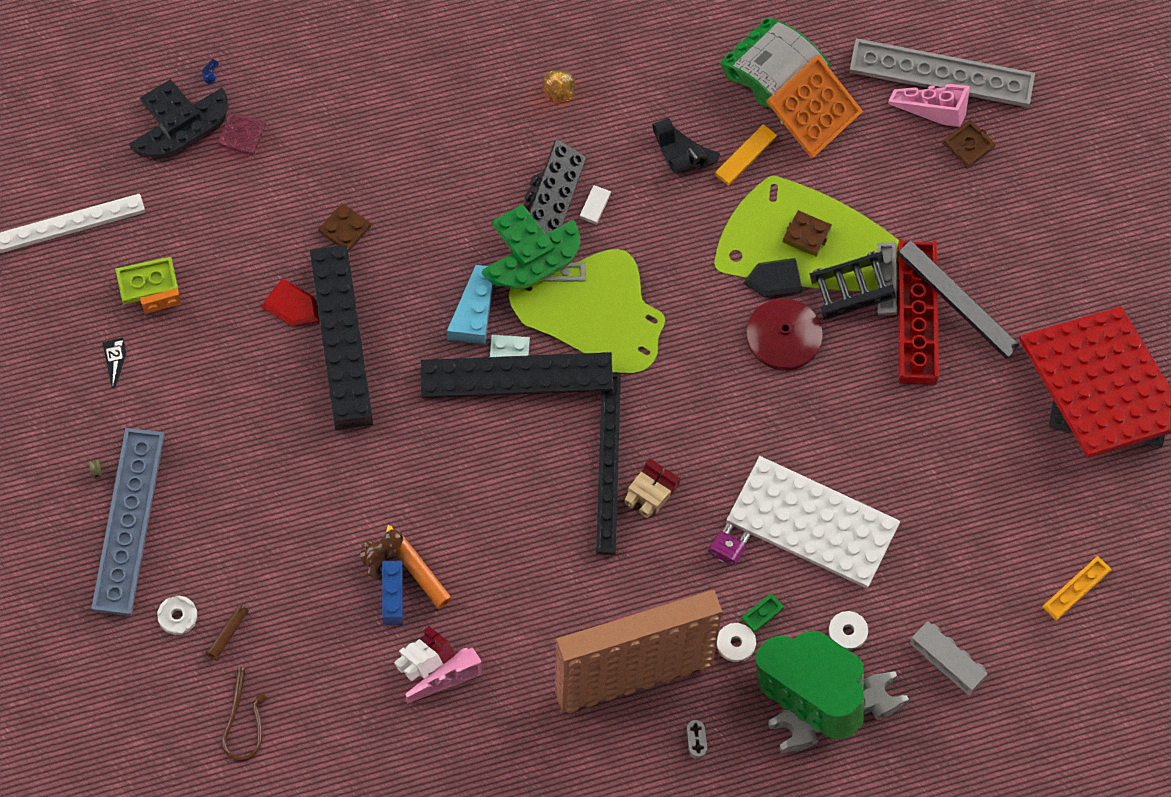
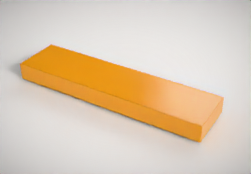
[715,124,777,186]
[1042,556,1112,621]

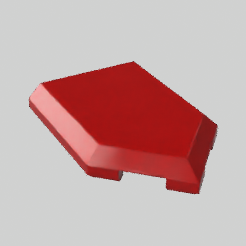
[262,278,319,327]

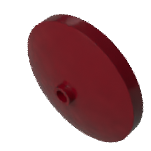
[746,299,823,370]

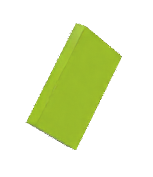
[115,257,179,305]

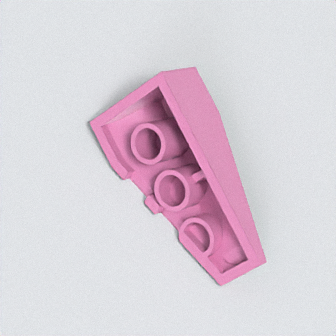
[888,84,970,127]
[406,648,482,703]

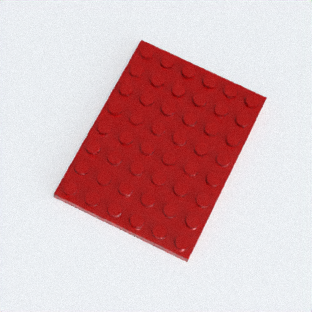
[1019,306,1171,458]

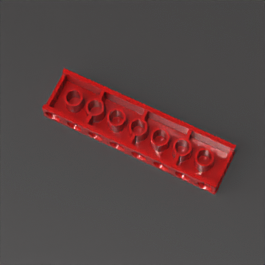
[897,239,939,385]

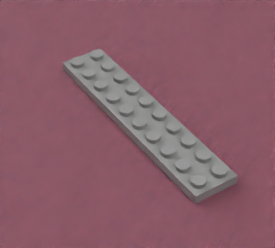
[849,38,1035,108]

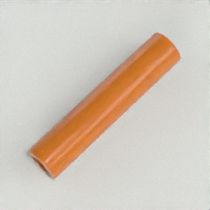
[395,535,452,609]

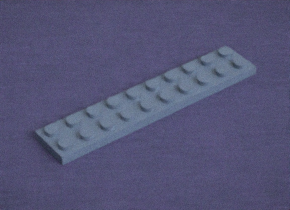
[91,428,165,616]

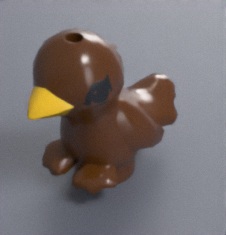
[360,525,403,580]

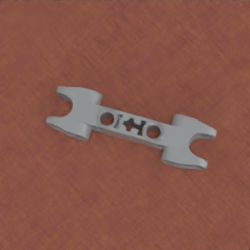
[768,671,909,753]

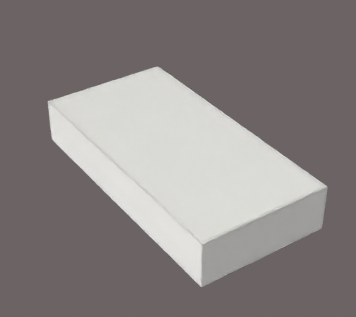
[580,185,611,225]

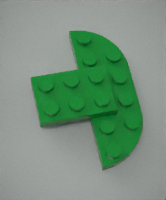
[481,204,580,290]

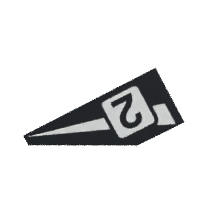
[103,338,126,388]

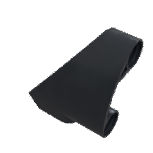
[652,118,720,174]

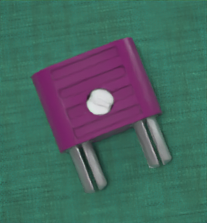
[708,523,750,565]

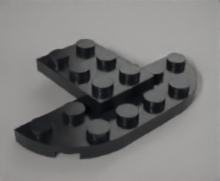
[129,79,229,159]

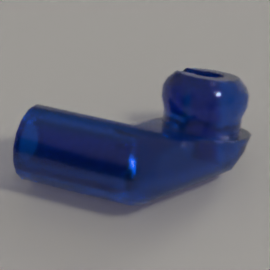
[202,59,219,84]

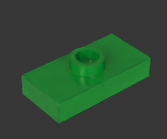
[741,593,784,633]

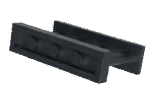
[809,251,896,320]

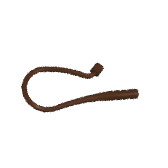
[222,666,267,761]

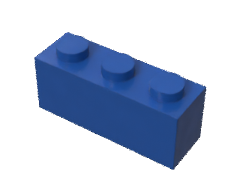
[382,561,403,625]

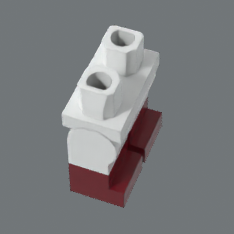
[394,626,456,681]

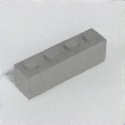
[910,621,988,696]

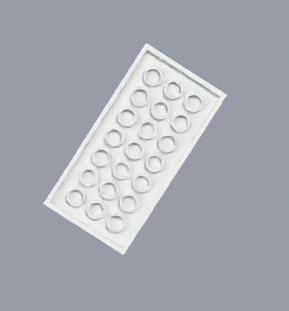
[726,456,900,589]

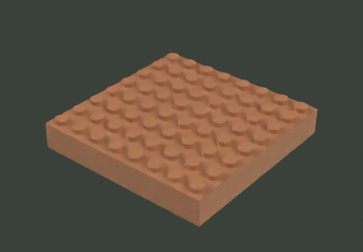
[555,590,722,713]

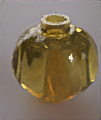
[543,69,575,102]

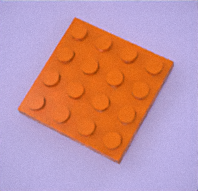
[766,54,863,158]

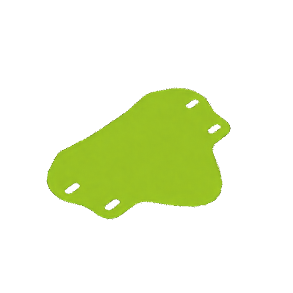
[509,249,665,373]

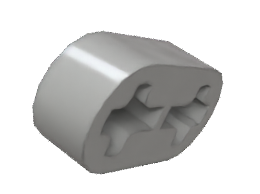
[686,720,707,759]

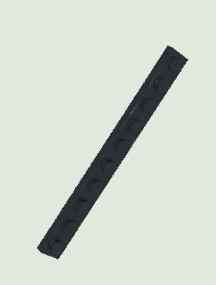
[596,373,621,555]

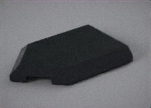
[743,258,802,298]

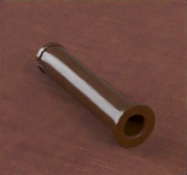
[205,604,249,661]

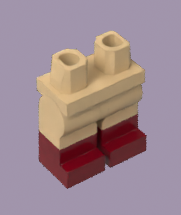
[624,458,680,518]

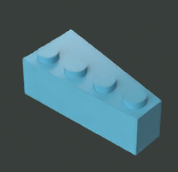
[447,265,494,345]

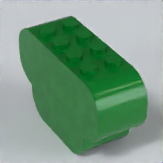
[756,631,864,739]

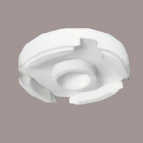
[157,596,197,635]
[828,611,868,650]
[717,623,756,662]

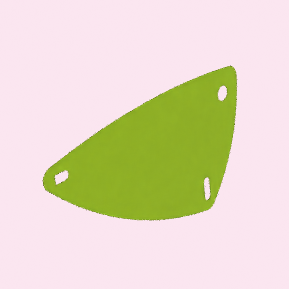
[714,176,899,292]

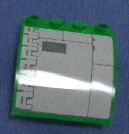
[720,17,831,109]

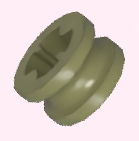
[89,460,102,478]

